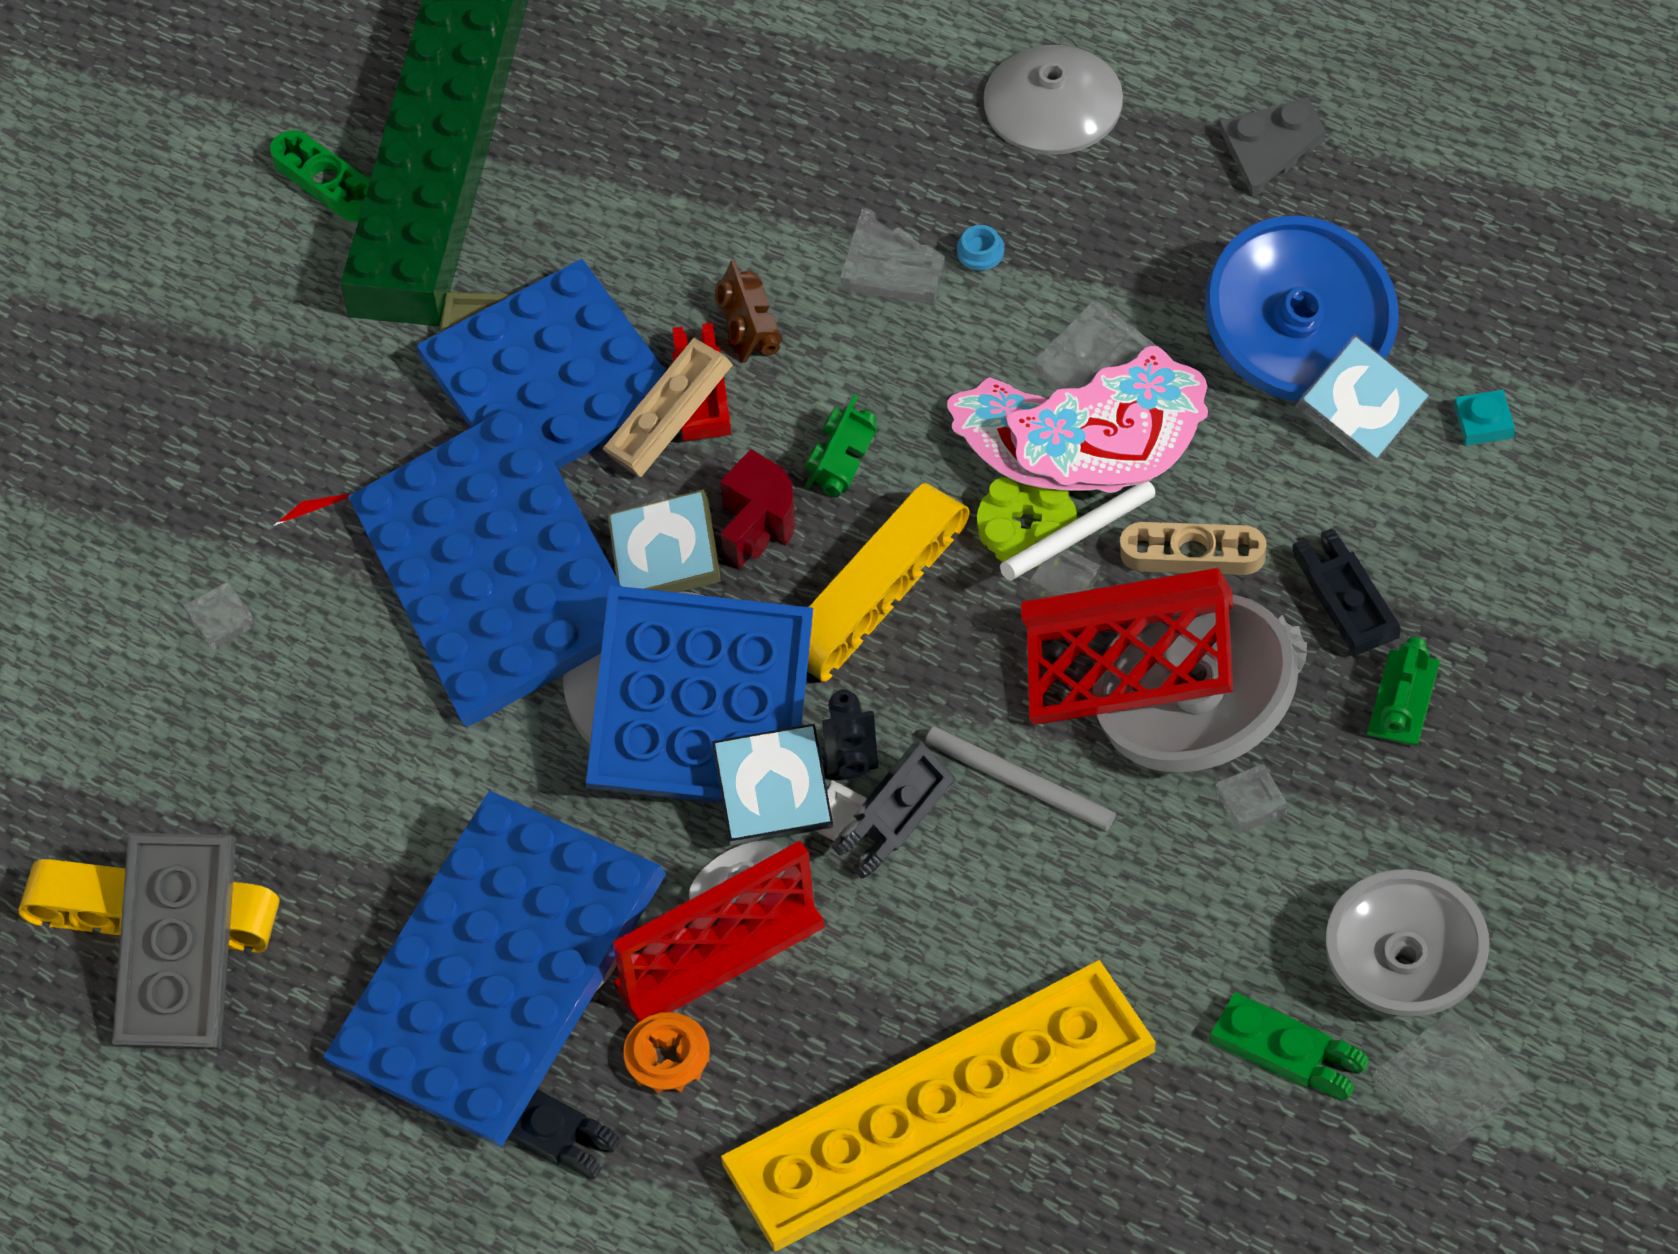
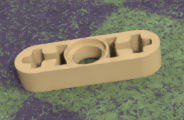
[1120,522,1266,575]

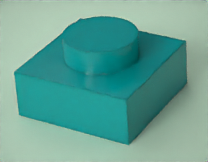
[1454,390,1515,446]

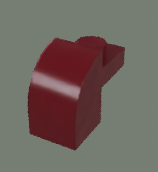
[720,449,796,569]

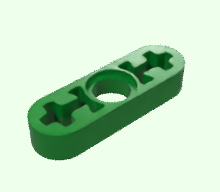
[270,130,370,222]

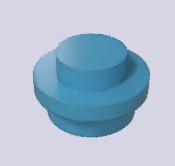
[957,225,1004,270]

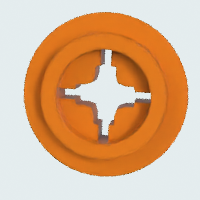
[623,1012,710,1094]

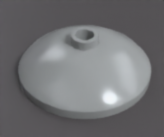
[984,45,1123,155]
[1326,869,1489,1016]

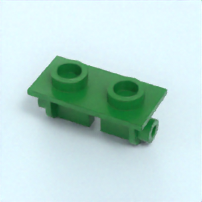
[803,394,878,498]
[1367,637,1440,747]

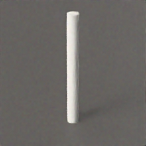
[1000,482,1155,581]

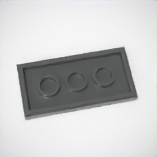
[112,833,236,1049]

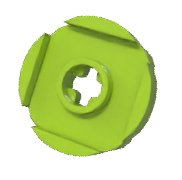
[977,477,1077,566]

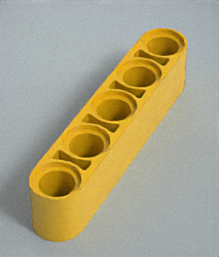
[807,483,969,682]
[18,859,280,953]

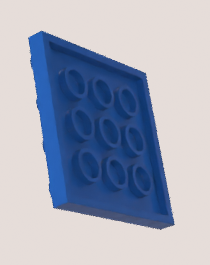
[417,259,666,469]
[586,585,813,803]

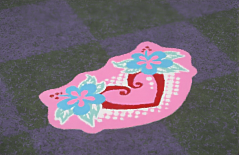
[1006,346,1208,486]
[947,377,1152,493]

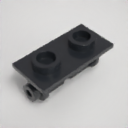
[822,689,878,779]

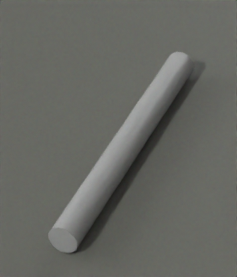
[925,726,1116,831]

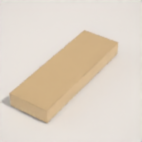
[602,338,733,477]

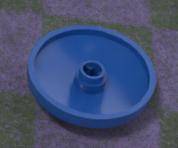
[1205,216,1399,402]

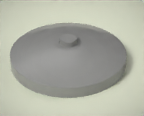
[1093,594,1298,772]

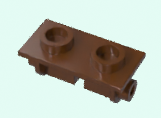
[715,260,782,363]

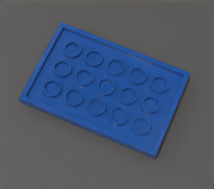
[348,401,621,727]
[323,790,666,1148]

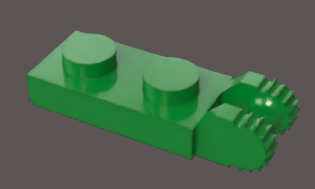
[1210,992,1370,1101]

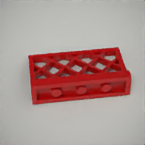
[1021,568,1233,725]
[613,840,825,1023]

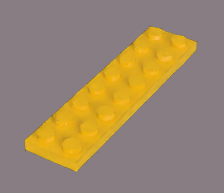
[721,960,1156,1252]

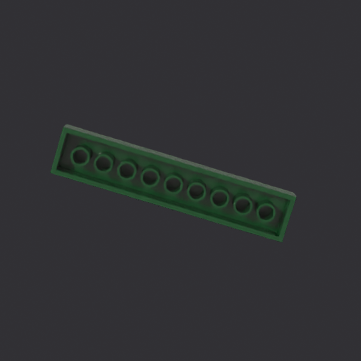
[340,0,529,327]

